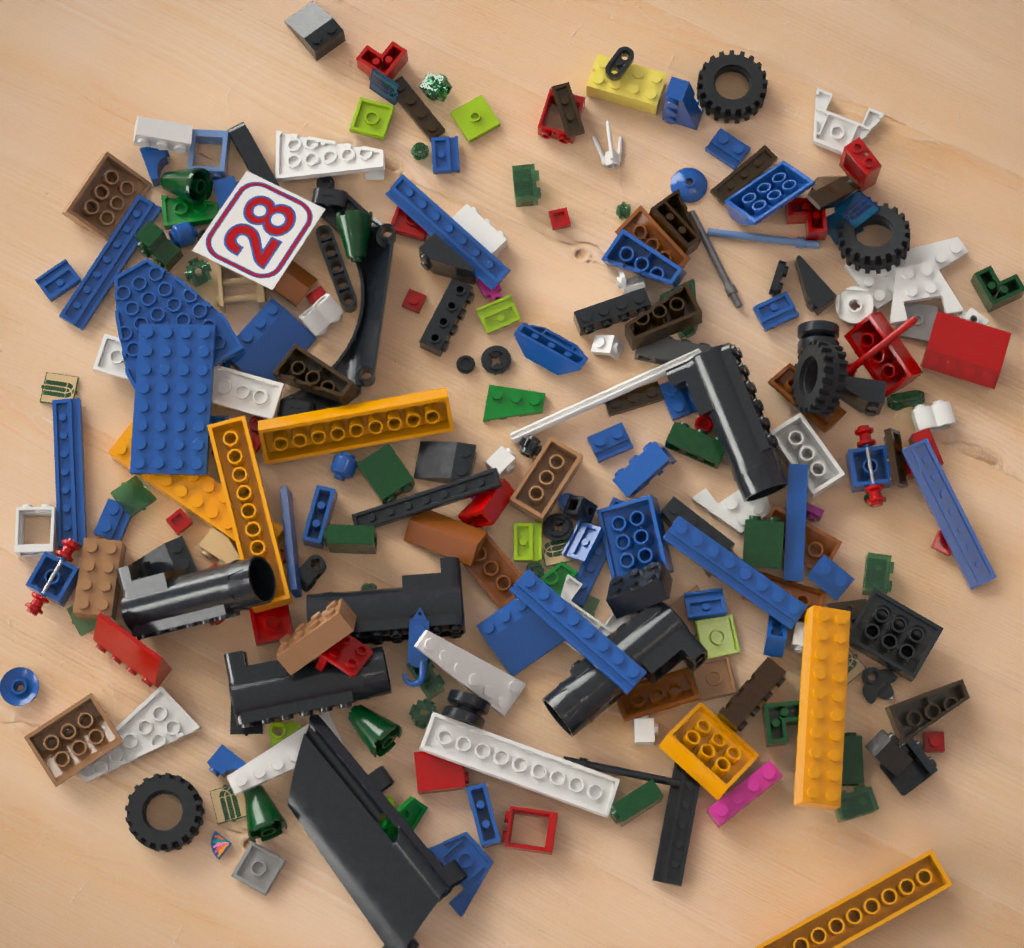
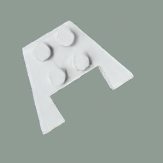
[813,88,884,155]
[889,261,963,325]
[691,488,771,535]
[560,574,630,656]

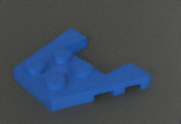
[428,832,493,917]

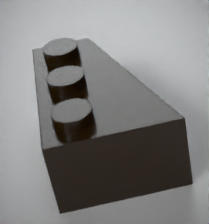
[649,188,702,255]

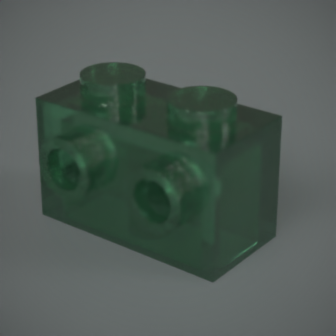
[512,164,541,207]
[862,552,894,596]
[406,658,445,701]
[834,784,879,823]

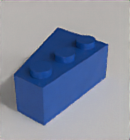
[662,76,704,130]
[612,441,677,498]

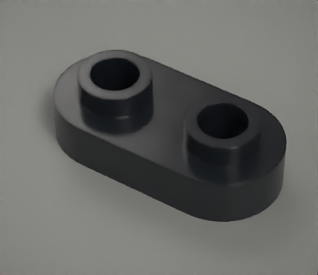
[605,47,634,81]
[769,260,789,296]

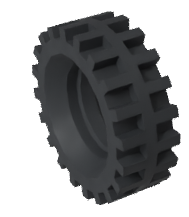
[697,50,768,124]
[838,202,910,274]
[791,340,848,416]
[125,773,205,852]

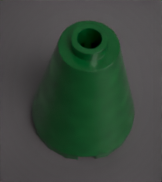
[161,168,213,205]
[336,210,373,263]
[348,705,402,757]
[244,785,287,842]

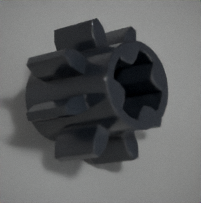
[518,435,542,459]

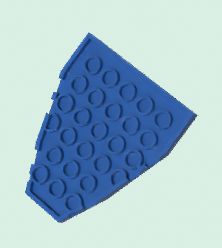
[114,258,245,389]

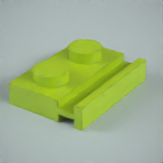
[476,294,521,334]
[514,523,542,562]

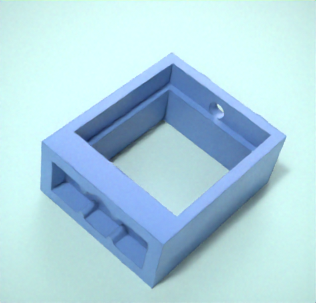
[187,129,231,180]

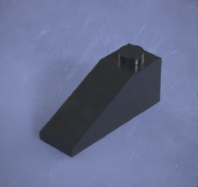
[795,255,837,316]

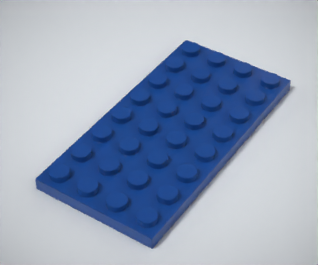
[130,324,216,476]

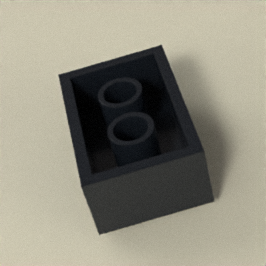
[606,561,673,619]

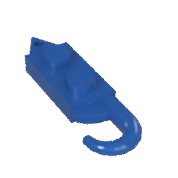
[403,607,430,687]

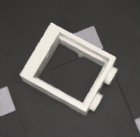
[14,504,58,557]

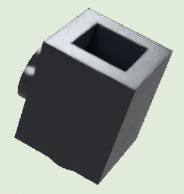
[563,495,598,524]

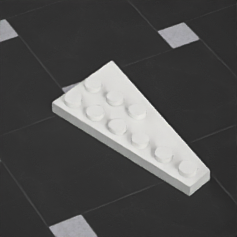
[843,237,969,311]

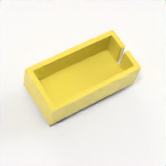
[586,54,668,115]

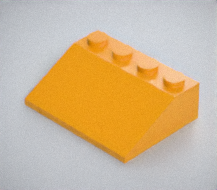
[659,701,760,800]

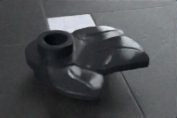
[862,667,897,704]

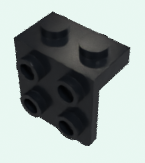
[880,738,938,796]

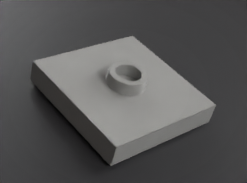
[896,302,939,343]
[231,841,286,896]

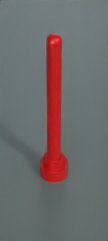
[846,317,918,377]

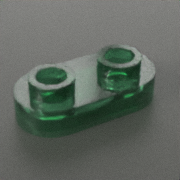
[887,390,925,411]

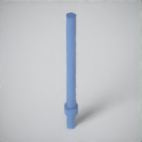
[707,228,819,249]

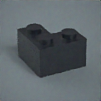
[865,730,914,777]

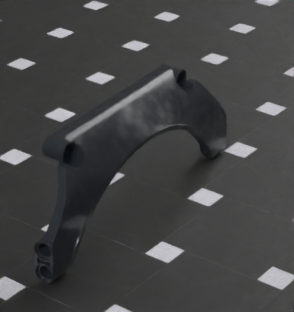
[278,188,396,417]

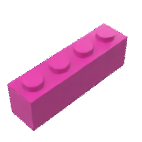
[706,760,783,828]

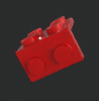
[315,635,373,677]

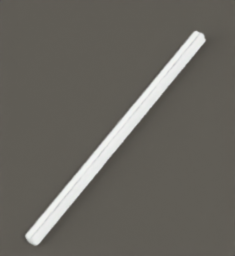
[510,349,701,443]

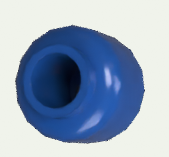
[169,222,198,248]
[330,452,358,481]

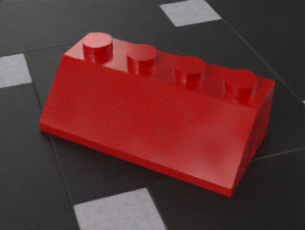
[844,312,923,397]

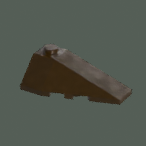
[806,176,861,210]

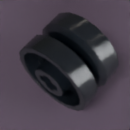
[797,320,840,354]
[441,689,491,729]

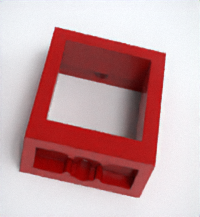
[538,88,585,144]
[839,137,882,193]
[501,806,558,855]

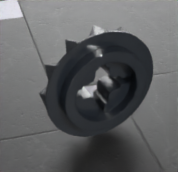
[481,345,511,375]
[542,513,573,542]

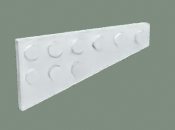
[275,130,385,182]
[78,686,201,783]

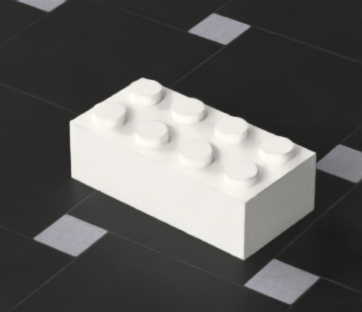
[770,413,845,500]

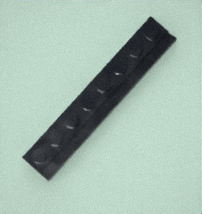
[652,762,700,887]

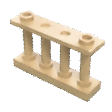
[216,263,267,313]

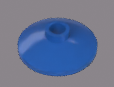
[670,168,707,203]
[0,667,39,706]

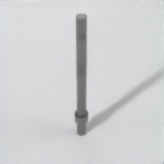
[689,210,743,309]

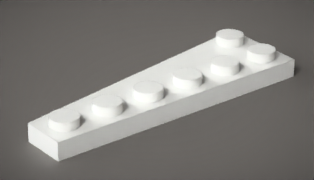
[414,630,527,716]
[227,712,344,796]

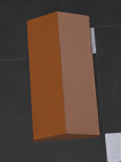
[615,205,690,285]
[273,260,318,307]
[768,363,847,433]
[765,504,842,569]
[404,510,488,567]
[463,527,522,609]
[742,570,826,619]
[616,667,700,722]

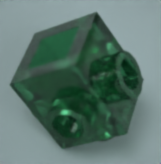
[419,73,452,102]
[184,257,212,288]
[409,699,439,729]

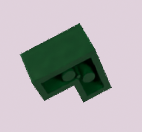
[135,220,183,272]
[970,266,1024,313]
[762,701,800,747]

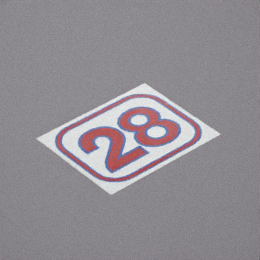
[192,171,325,290]

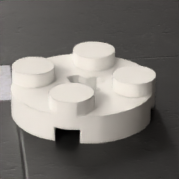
[836,286,874,325]

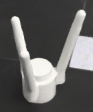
[592,121,622,169]

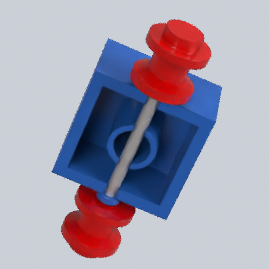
[845,425,892,508]
[25,538,80,616]

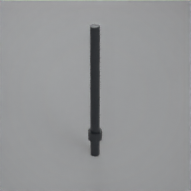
[563,756,681,787]

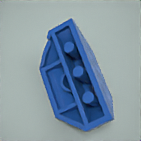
[514,323,588,375]

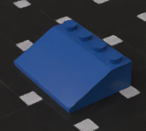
[724,160,815,225]
[226,298,316,382]
[597,495,674,579]
[477,598,565,677]

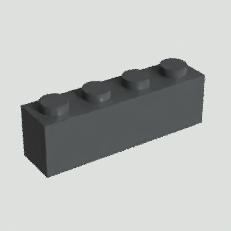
[634,336,712,365]

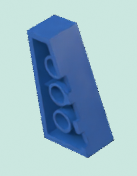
[601,228,687,288]

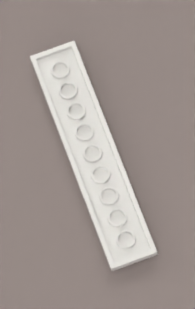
[93,334,285,419]
[419,712,620,818]

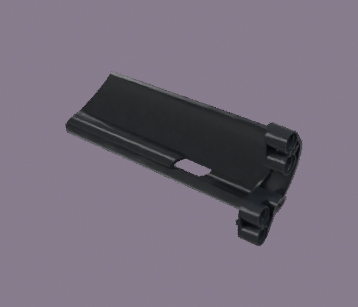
[288,714,468,948]

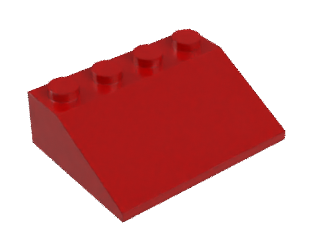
[920,311,1011,389]
[93,612,172,688]

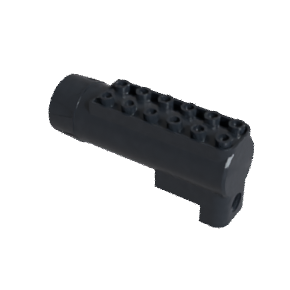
[666,342,788,502]
[116,556,276,640]
[306,557,466,645]
[542,601,708,737]
[224,646,392,728]

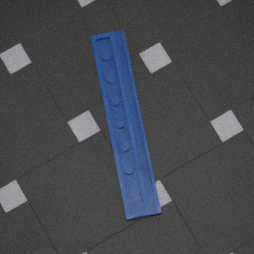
[385,174,511,291]
[59,194,162,331]
[52,398,87,548]
[900,438,997,590]
[662,516,808,630]
[509,569,647,695]

